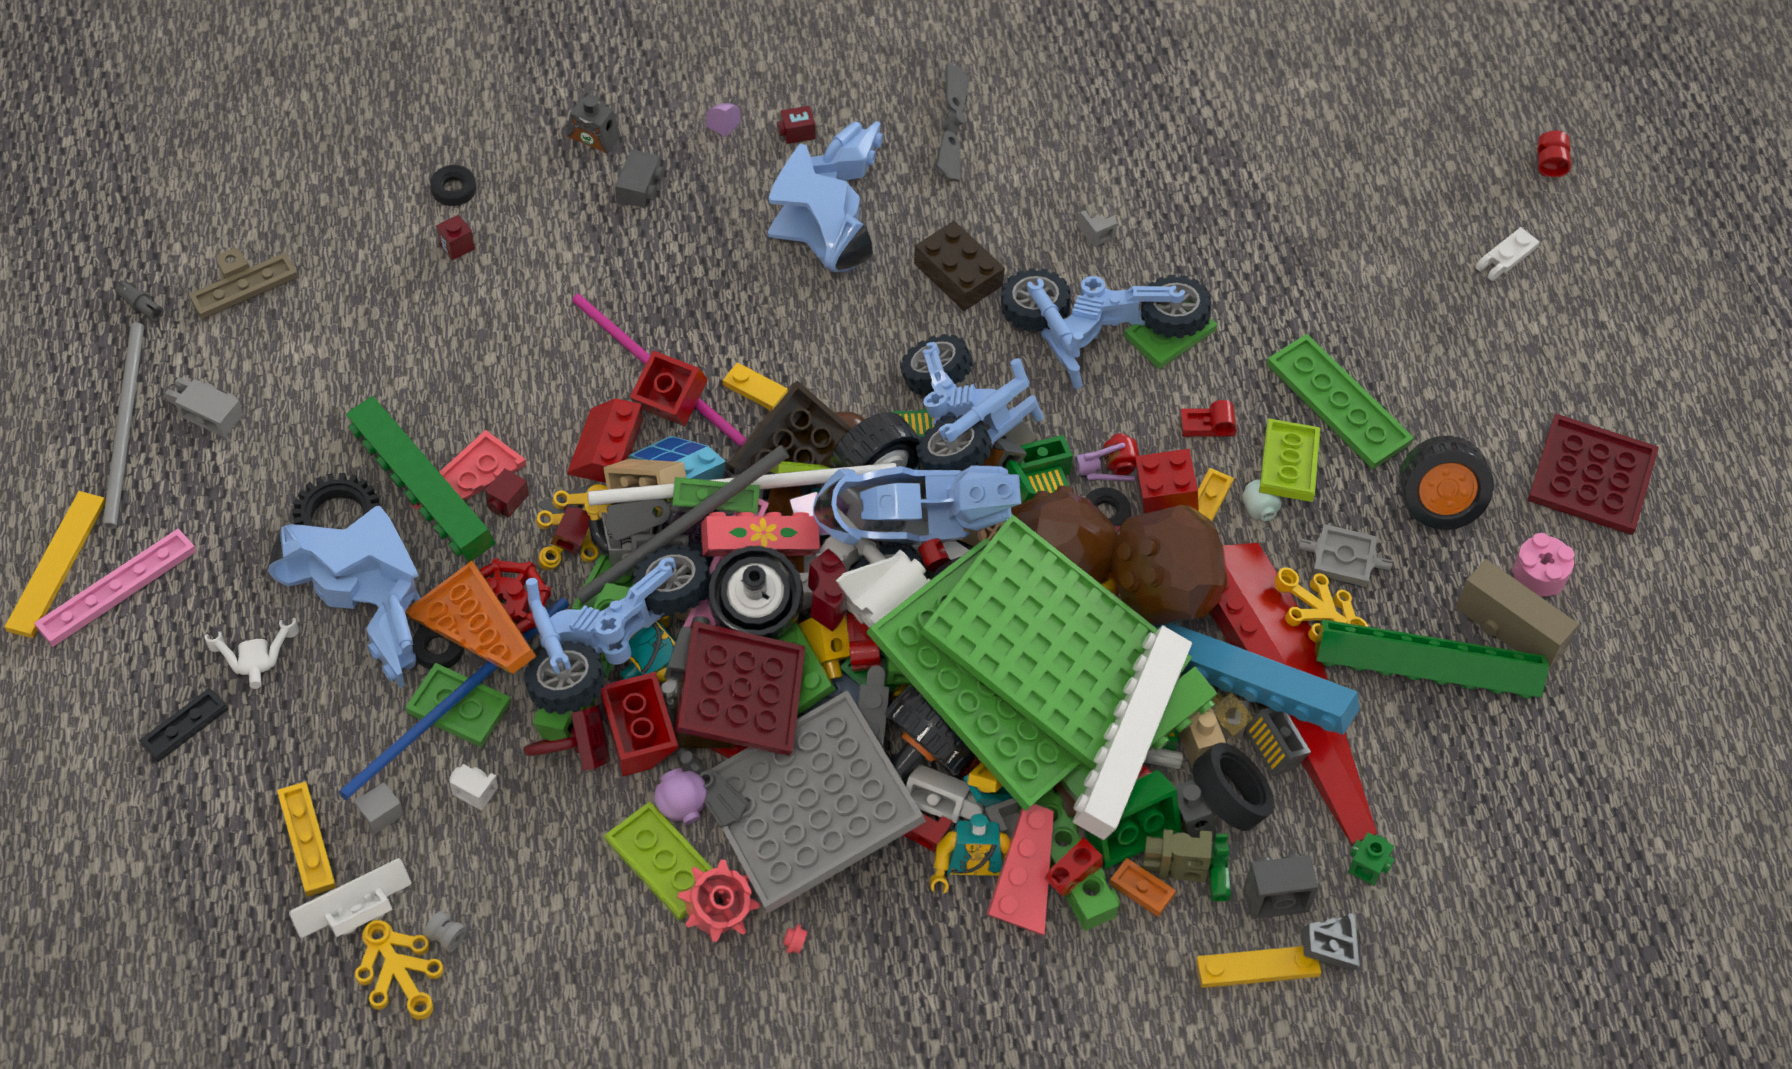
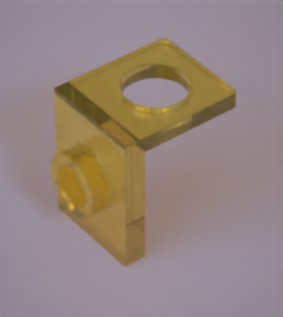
[1212,692,1254,736]

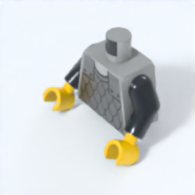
[584,498,671,576]

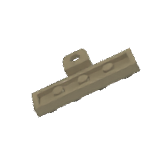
[189,248,298,320]

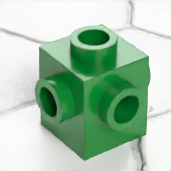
[1348,832,1395,886]

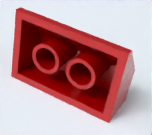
[567,398,643,483]
[600,672,678,776]

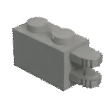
[164,377,243,438]

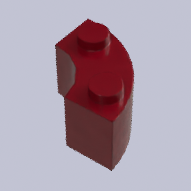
[808,548,847,632]

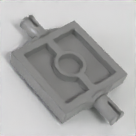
[1298,524,1393,587]

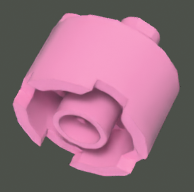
[1512,533,1575,598]

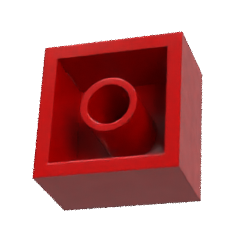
[630,350,708,426]
[1135,449,1199,513]

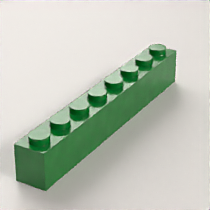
[346,395,496,563]
[1315,619,1550,698]

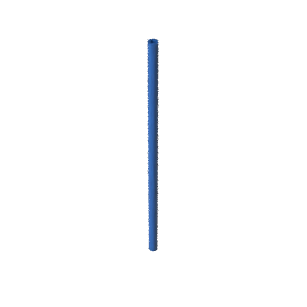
[339,597,569,800]

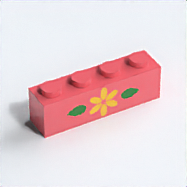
[701,512,820,556]

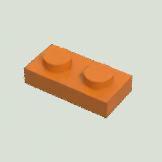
[1109,858,1176,917]

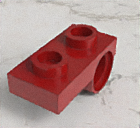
[1180,400,1237,437]
[846,613,881,672]

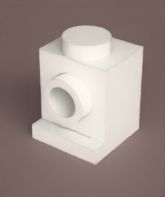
[449,764,498,811]

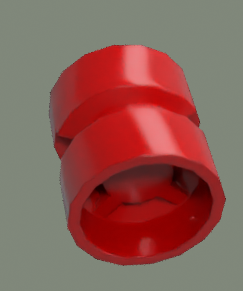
[1537,130,1571,177]

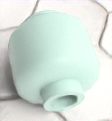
[1242,479,1282,521]

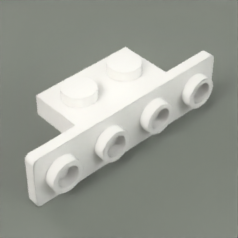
[289,858,411,938]

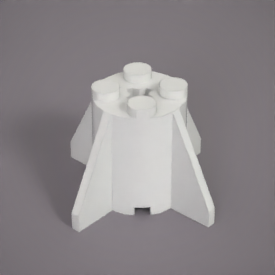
[836,550,931,628]

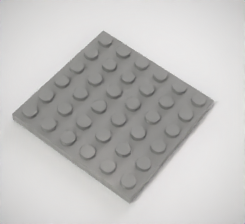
[704,690,926,913]

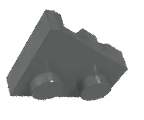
[1302,914,1359,971]

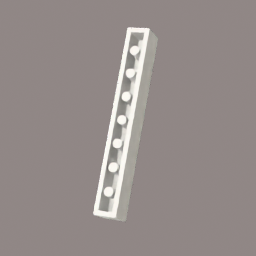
[1073,625,1192,840]

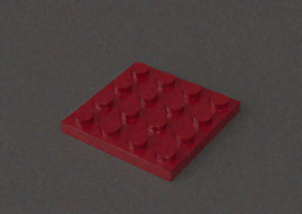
[1527,413,1659,535]
[675,621,806,756]

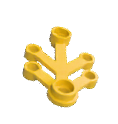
[536,484,611,571]
[1274,567,1368,642]
[355,920,444,1020]

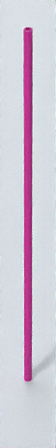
[572,294,746,446]

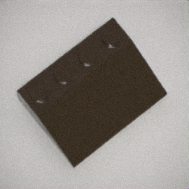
[725,380,852,501]

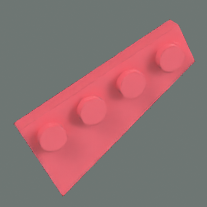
[410,430,526,510]
[986,804,1054,935]

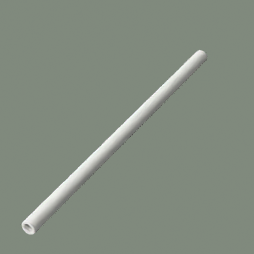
[588,463,897,506]

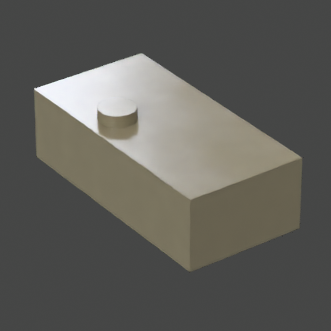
[1455,559,1579,670]

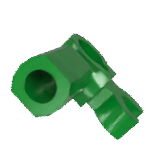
[1209,834,1231,902]

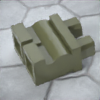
[1143,829,1212,883]

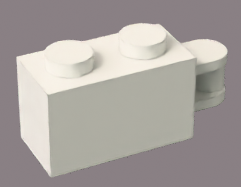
[906,764,987,823]

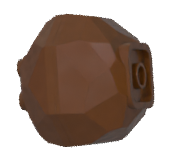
[1011,485,1117,584]
[1111,505,1227,627]

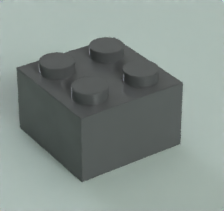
[1243,854,1319,920]

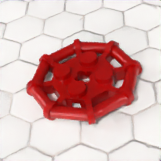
[479,558,551,634]

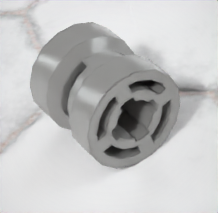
[424,911,467,953]

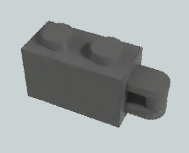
[858,665,890,745]

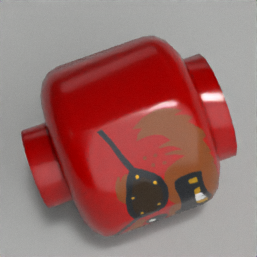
[1103,433,1139,475]

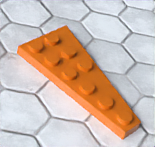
[405,561,536,674]

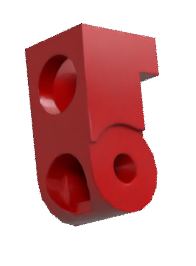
[903,814,953,853]
[1045,837,1102,897]

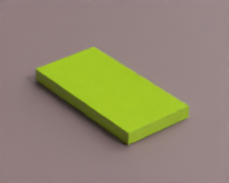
[1259,419,1320,502]
[604,801,713,921]

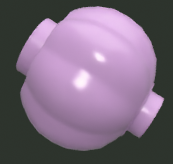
[654,768,707,825]

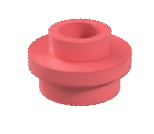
[782,924,807,954]

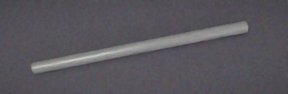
[102,323,144,529]

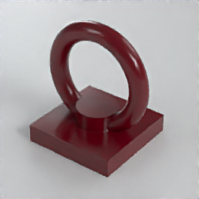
[523,705,611,771]

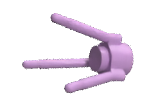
[1075,443,1135,481]

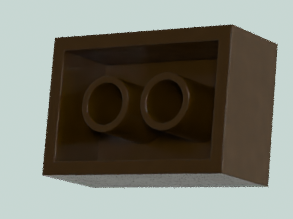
[914,221,1005,311]

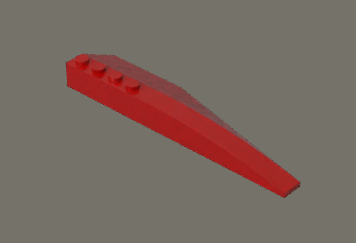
[1210,543,1377,845]

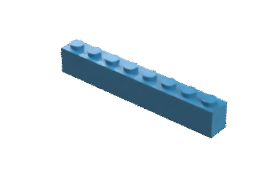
[1155,623,1360,735]

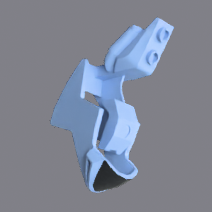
[768,121,883,272]
[813,465,1021,545]
[268,506,420,688]

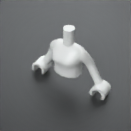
[204,618,299,689]

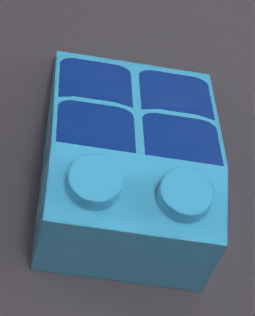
[628,436,726,499]

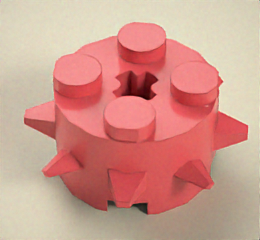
[677,859,760,942]

